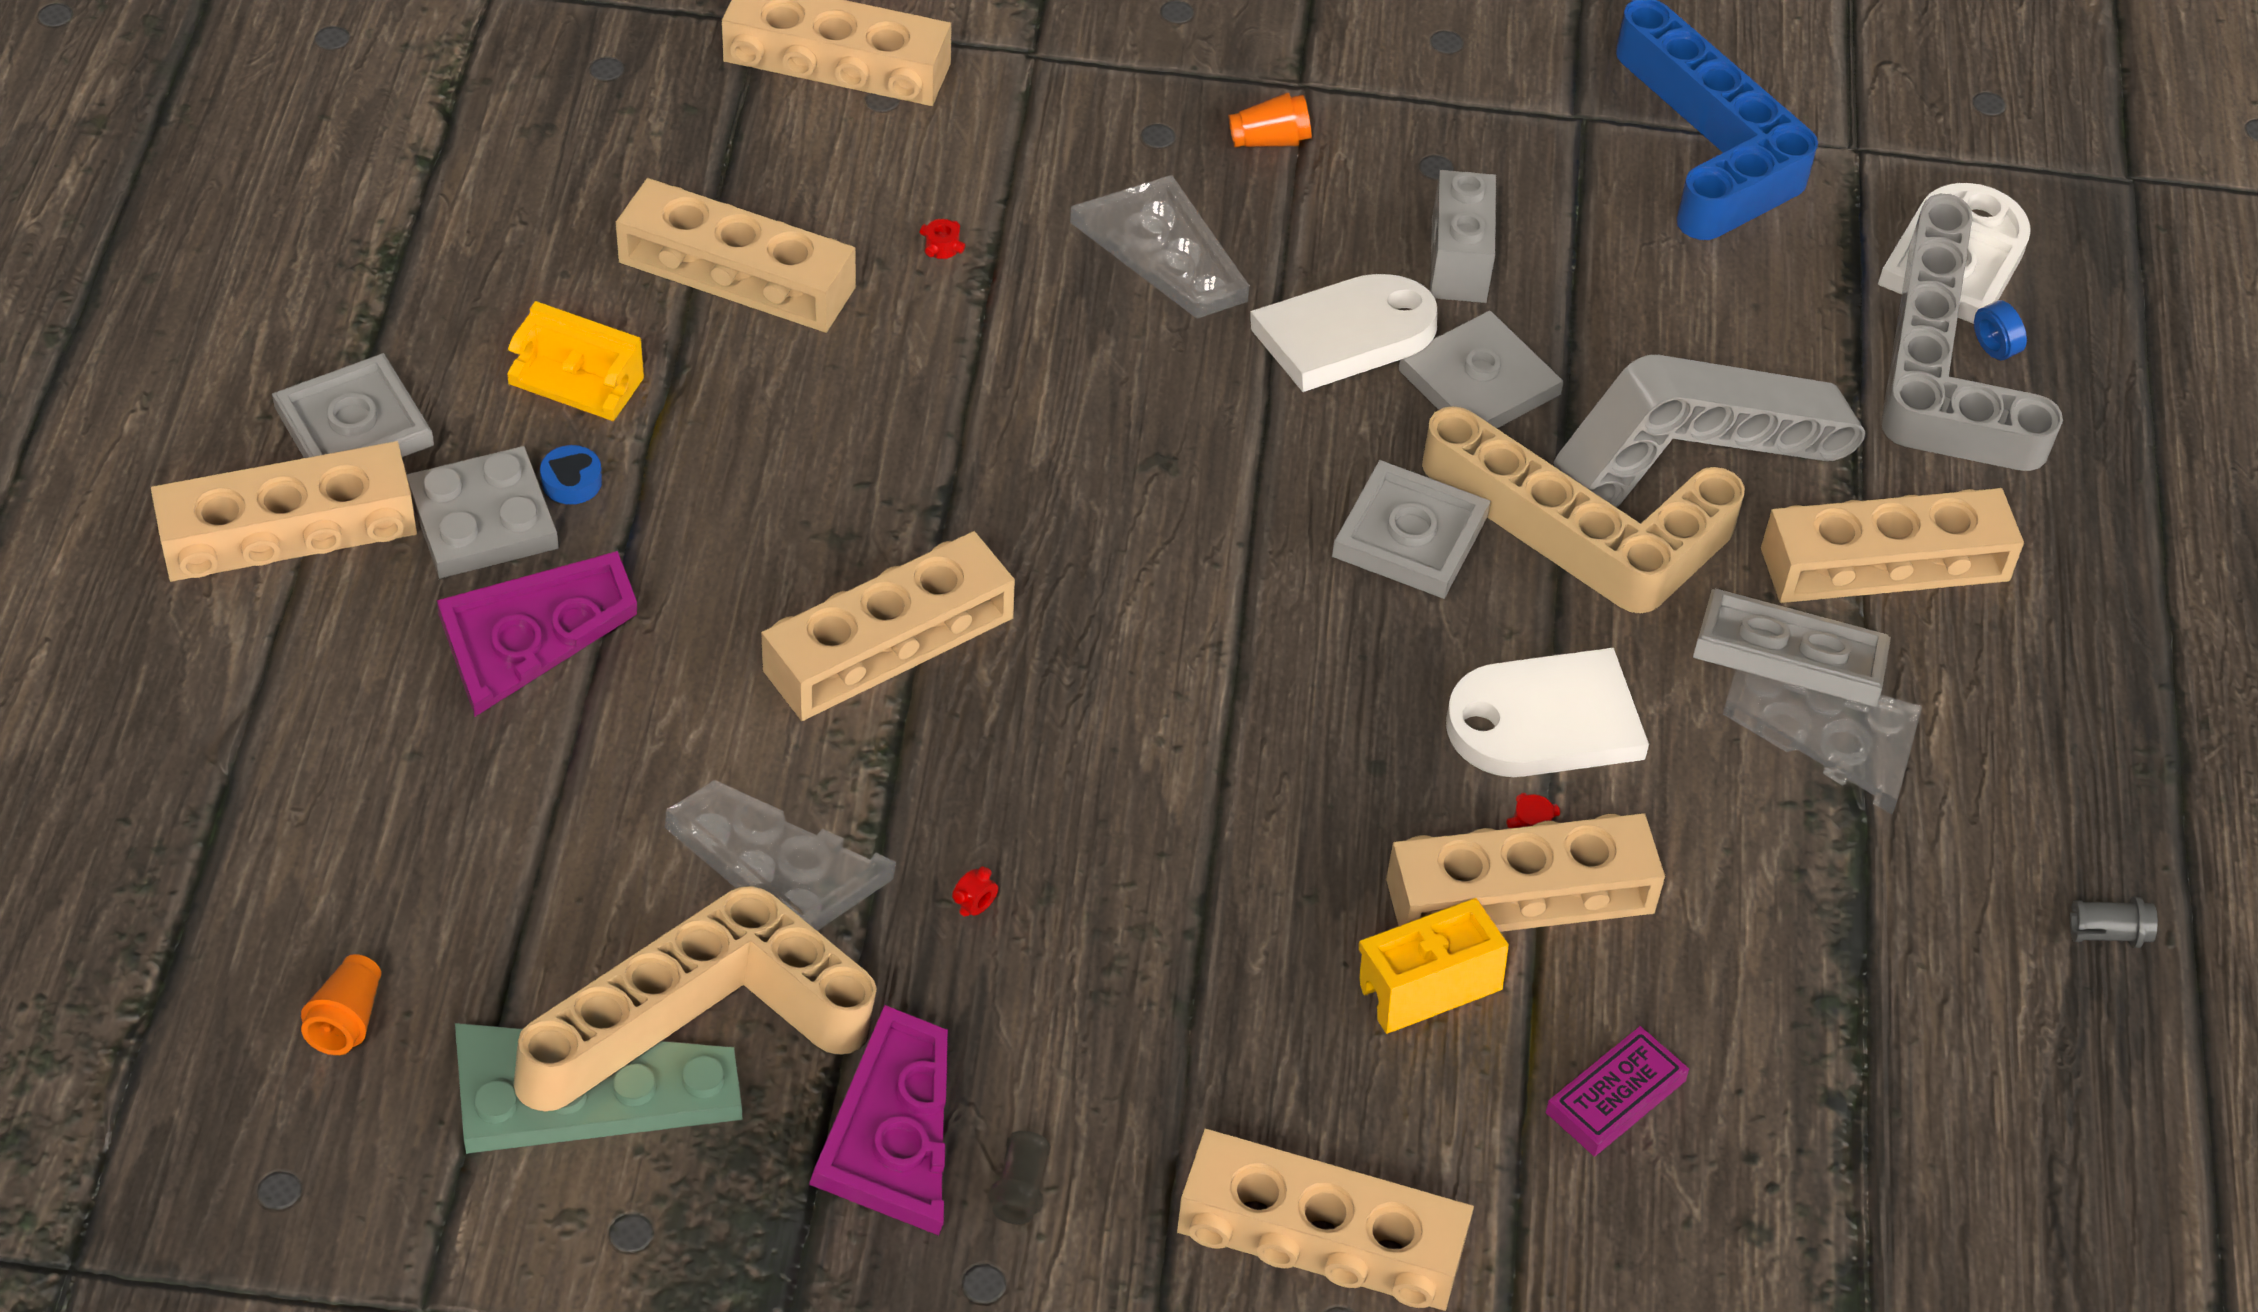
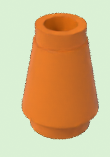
[1228,92,1312,148]
[301,954,381,1055]

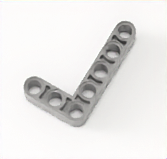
[1881,193,2063,471]
[1554,355,1865,508]

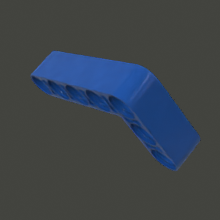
[1616,0,1818,240]

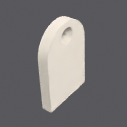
[1878,183,2030,324]
[1250,274,1437,392]
[1446,648,1649,777]

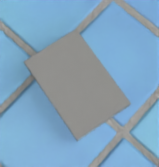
[1693,588,1891,707]

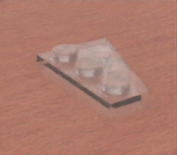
[1070,175,1250,319]
[1723,669,1922,815]
[665,780,896,931]

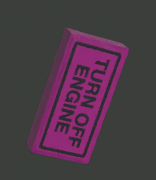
[1545,1026,1689,1157]

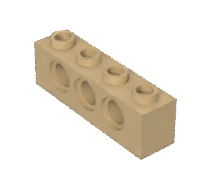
[722,0,951,106]
[616,178,856,333]
[151,441,417,582]
[1761,488,2024,603]
[761,531,1015,721]
[1386,813,1665,932]
[1177,1128,1474,1311]

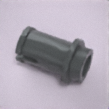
[2070,897,2158,948]

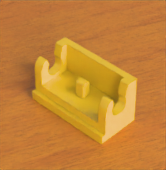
[507,301,644,421]
[1359,898,1509,1034]

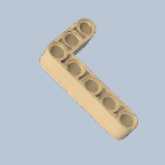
[1422,406,1745,613]
[514,886,877,1111]

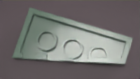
[455,1023,742,1154]

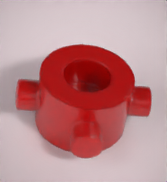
[919,219,966,259]
[1506,793,1560,829]
[952,866,998,916]

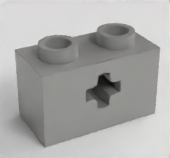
[1430,170,1496,303]

